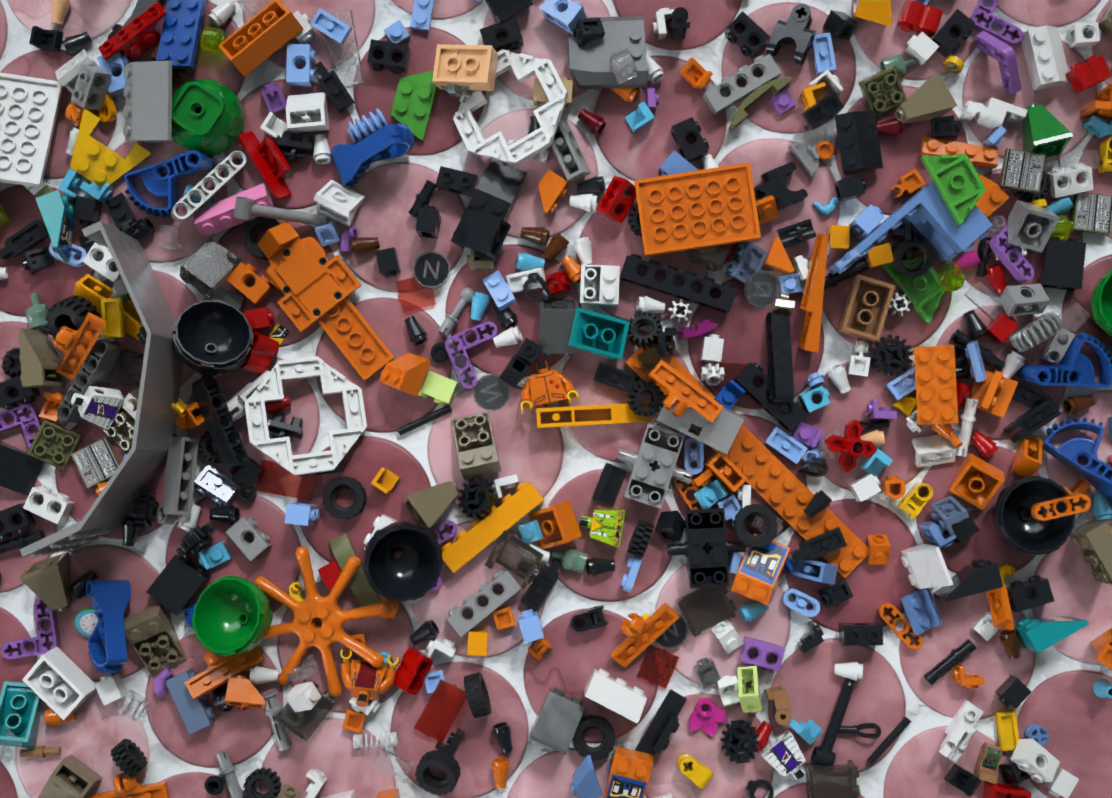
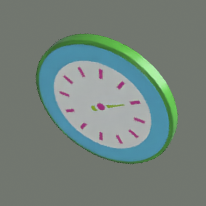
[74,607,98,638]

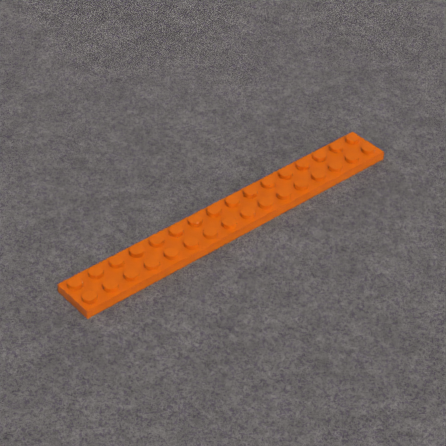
[625,343,869,578]

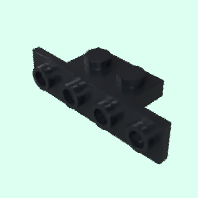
[635,689,687,757]

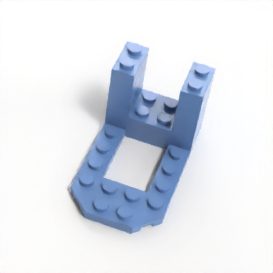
[827,181,993,275]

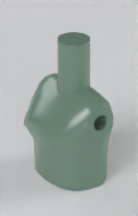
[880,54,917,77]
[25,293,49,330]
[551,547,588,574]

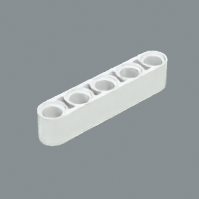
[171,151,246,222]

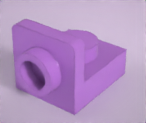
[261,82,287,113]
[866,399,897,420]
[791,421,823,448]

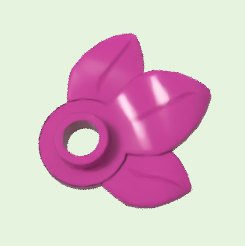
[689,698,727,736]

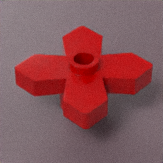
[824,419,877,473]

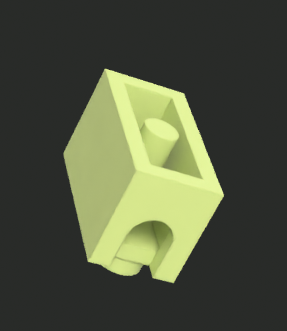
[418,370,459,406]

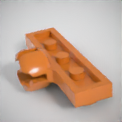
[920,136,999,169]
[53,312,107,381]
[649,360,724,424]
[610,603,680,668]
[184,646,265,701]
[88,772,170,798]

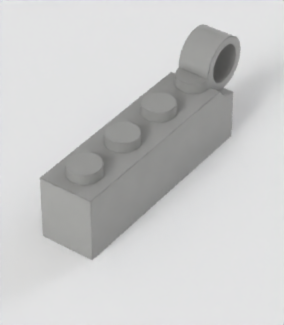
[157,437,199,525]

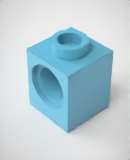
[798,386,831,413]

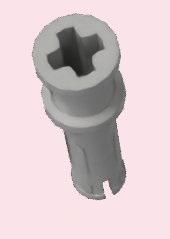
[261,690,291,751]

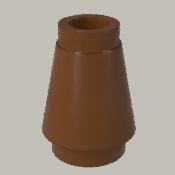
[520,227,550,246]
[543,233,570,261]
[351,237,380,256]
[1063,395,1095,415]
[999,629,1021,659]

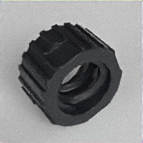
[238,485,257,502]

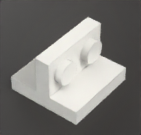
[55,48,99,94]
[313,180,365,227]

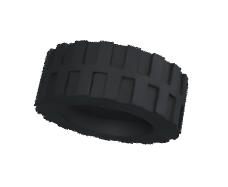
[243,217,280,260]
[322,477,367,519]
[733,504,778,547]
[464,672,491,718]
[573,715,615,761]
[415,750,461,795]

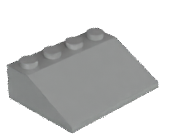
[123,61,172,144]

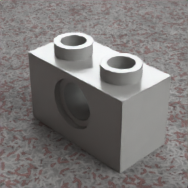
[999,283,1050,317]
[226,516,272,561]

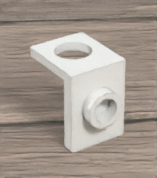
[807,69,844,96]

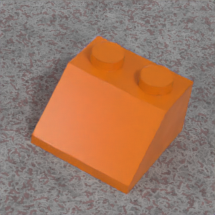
[976,174,1009,217]
[379,353,431,397]
[949,453,1005,510]
[529,500,582,549]

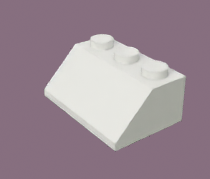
[1021,25,1070,91]
[22,646,96,720]
[584,668,647,724]

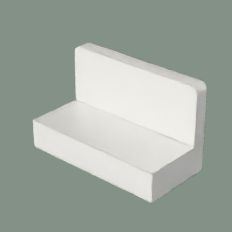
[912,434,957,468]

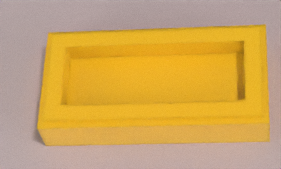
[101,298,125,338]
[994,710,1019,752]

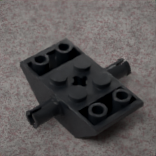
[667,508,746,588]

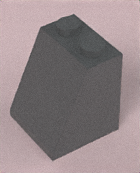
[540,298,579,356]
[530,687,585,755]

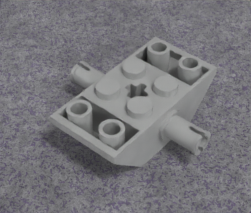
[616,423,693,509]

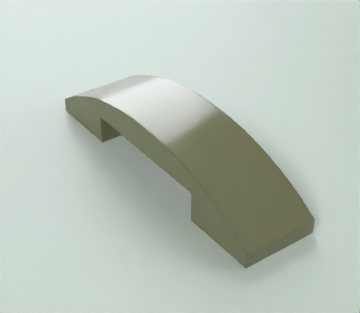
[729,76,793,131]
[329,533,381,607]

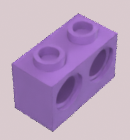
[739,636,785,673]

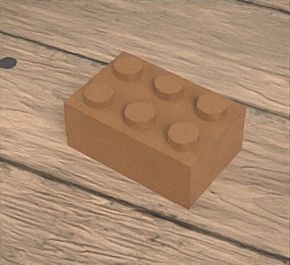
[837,274,896,343]

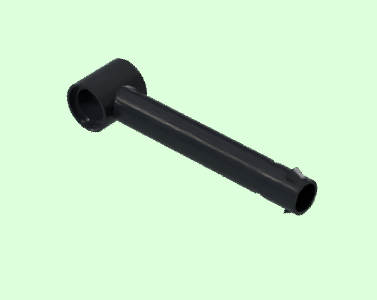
[811,678,856,770]

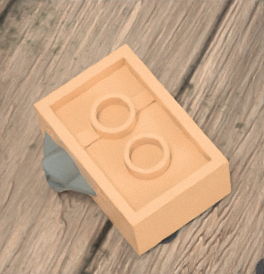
[432,44,498,98]

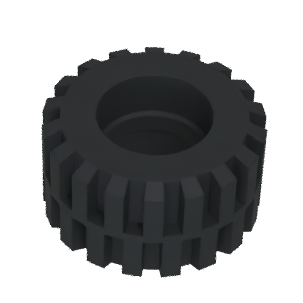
[45,296,101,340]

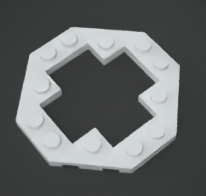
[453,49,569,165]
[244,356,367,476]

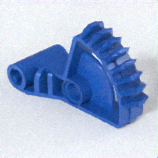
[330,123,414,187]
[124,150,215,218]
[1017,332,1112,388]
[1043,417,1112,498]
[86,580,131,673]

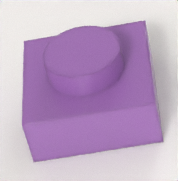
[646,88,659,112]
[769,88,796,116]

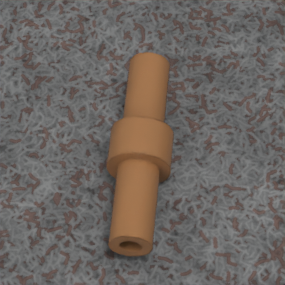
[20,746,61,758]

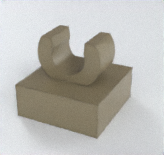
[772,293,795,317]

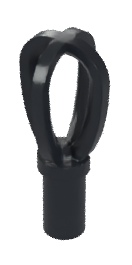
[976,237,993,278]
[858,420,889,435]
[839,723,881,739]

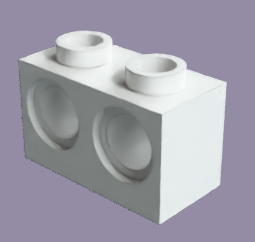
[1046,163,1094,198]
[82,243,122,283]
[23,485,75,524]

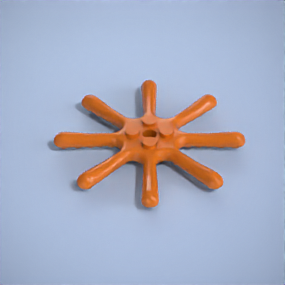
[254,546,392,697]

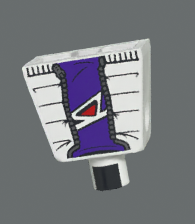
[71,386,124,430]
[759,729,806,780]

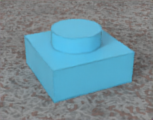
[518,520,543,544]

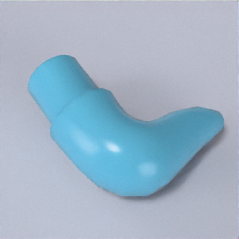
[813,197,839,216]

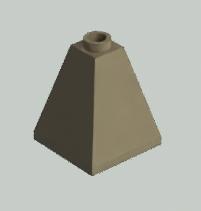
[895,71,957,123]
[403,481,460,530]
[20,552,72,612]

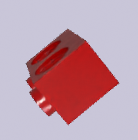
[596,176,637,223]
[983,781,1031,798]

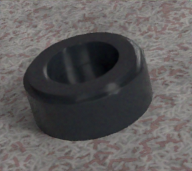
[431,343,449,362]

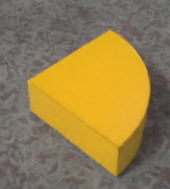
[892,397,916,416]

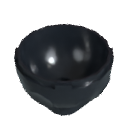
[172,299,254,377]
[993,476,1076,555]
[363,521,443,602]

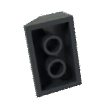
[835,111,883,175]

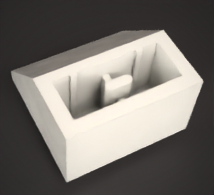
[286,92,329,134]
[580,264,620,307]

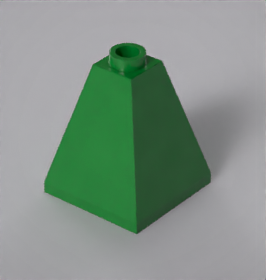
[1023,104,1072,158]

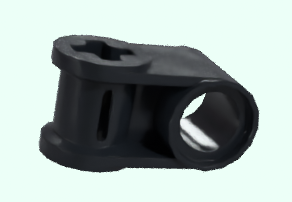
[954,345,971,379]
[570,605,609,632]

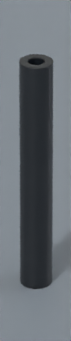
[397,405,452,436]
[867,716,911,765]

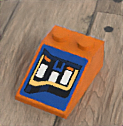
[731,533,791,605]
[603,746,653,798]

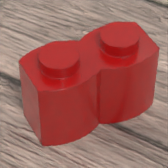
[897,0,944,37]
[1066,55,1112,94]
[240,331,279,376]
[393,647,433,695]

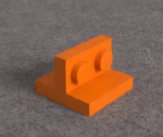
[1080,84,1112,121]
[969,370,1018,419]

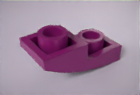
[676,320,717,340]

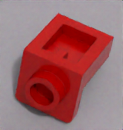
[540,272,571,296]

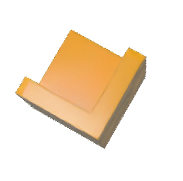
[800,82,826,110]
[827,225,850,251]
[868,243,894,268]
[371,467,400,494]
[467,629,489,656]

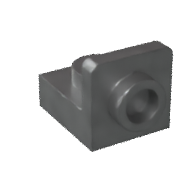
[694,657,721,688]

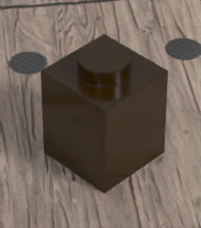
[636,346,661,374]

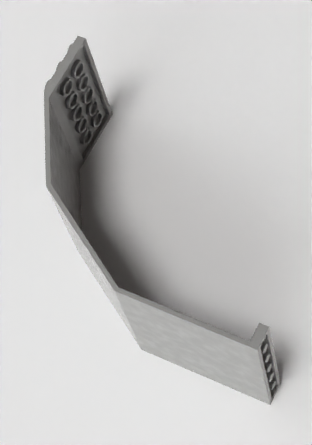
[19,221,184,558]

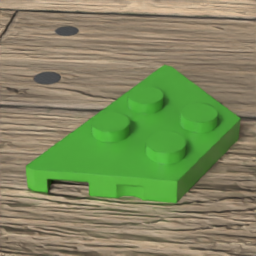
[391,71,438,142]
[920,154,986,226]
[881,256,947,324]

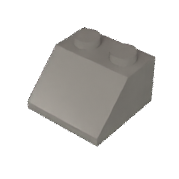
[1008,200,1060,253]

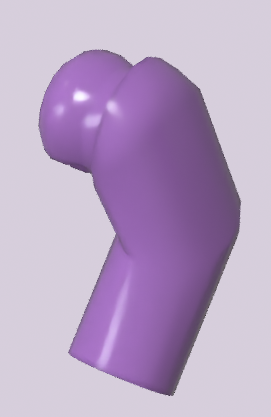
[340,226,359,253]
[153,667,173,697]

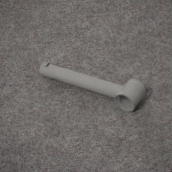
[233,196,326,226]

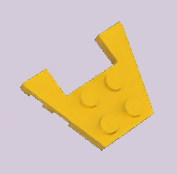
[70,109,152,188]

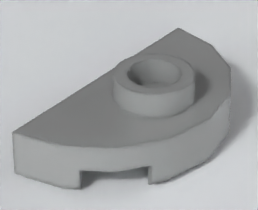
[788,143,819,177]

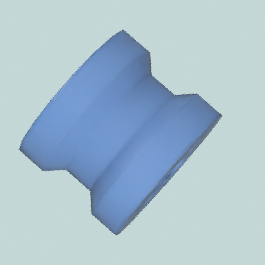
[1024,724,1049,746]

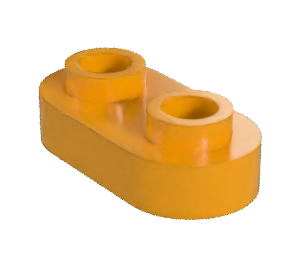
[96,90,117,122]

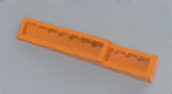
[798,233,829,353]

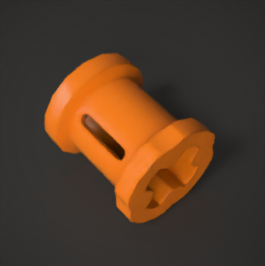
[528,637,553,661]

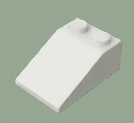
[901,543,953,589]

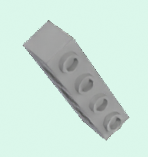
[703,54,782,117]
[551,113,591,182]
[447,569,522,637]

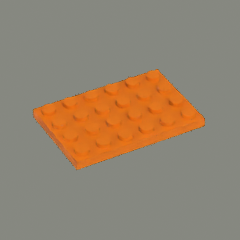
[634,162,761,257]

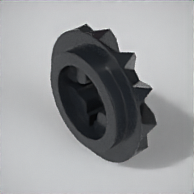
[1,348,21,378]

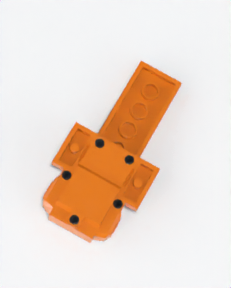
[266,237,395,381]

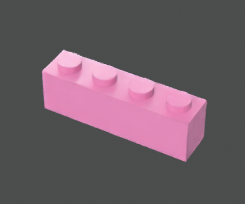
[193,183,274,238]

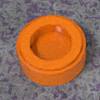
[815,141,835,161]

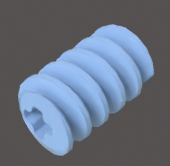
[348,108,388,144]

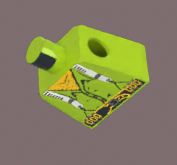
[579,510,625,547]

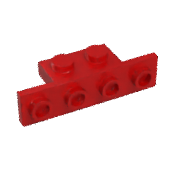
[98,2,167,61]
[237,131,292,200]

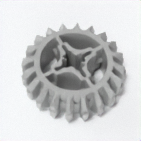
[1010,311,1063,352]

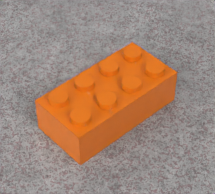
[218,0,303,77]
[914,345,958,425]

